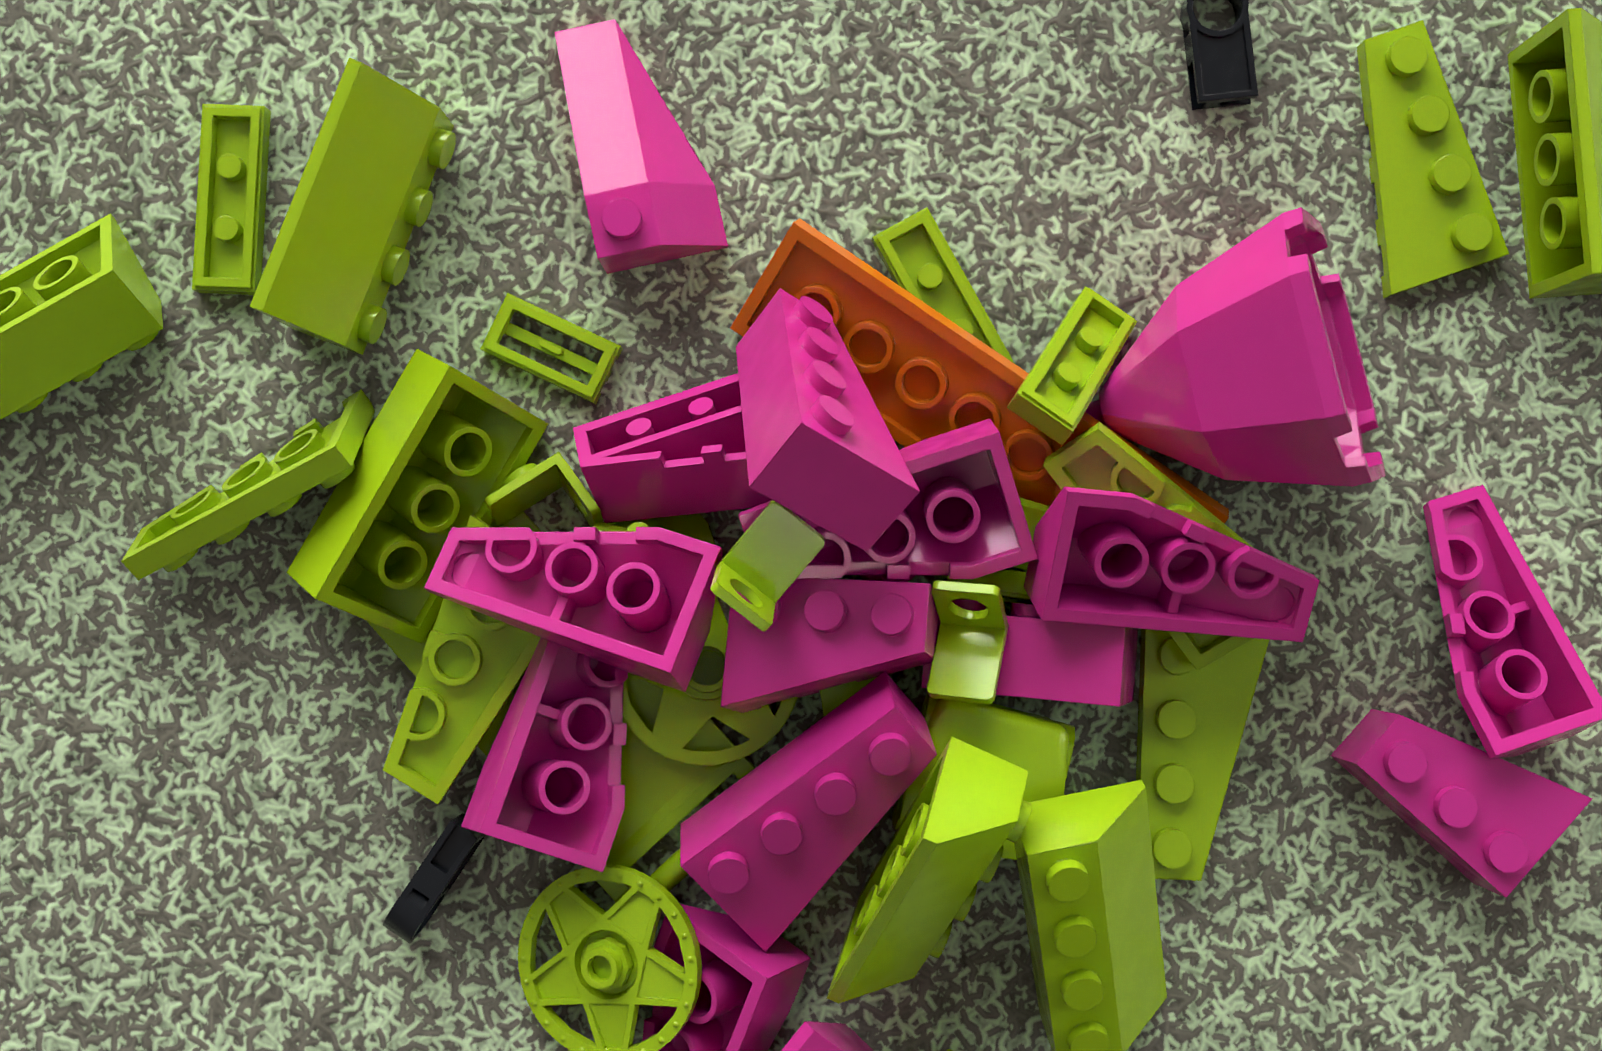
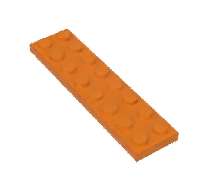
[730,218,1229,523]

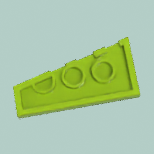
[1357,20,1509,299]
[121,389,375,581]
[1043,422,1254,671]
[383,515,541,804]
[1136,629,1270,881]

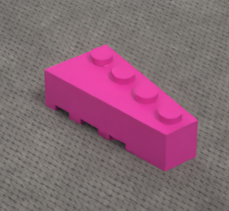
[736,288,920,552]
[680,672,937,953]

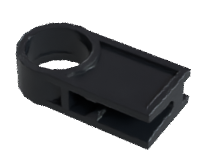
[1180,0,1258,110]
[383,813,486,944]

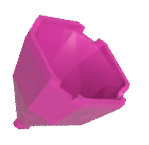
[1085,207,1386,487]

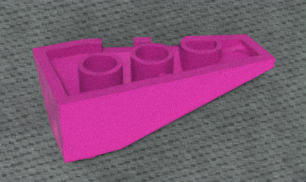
[554,19,728,274]
[738,418,1038,579]
[1423,485,1602,759]
[1024,487,1320,642]

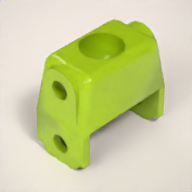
[892,692,1075,860]

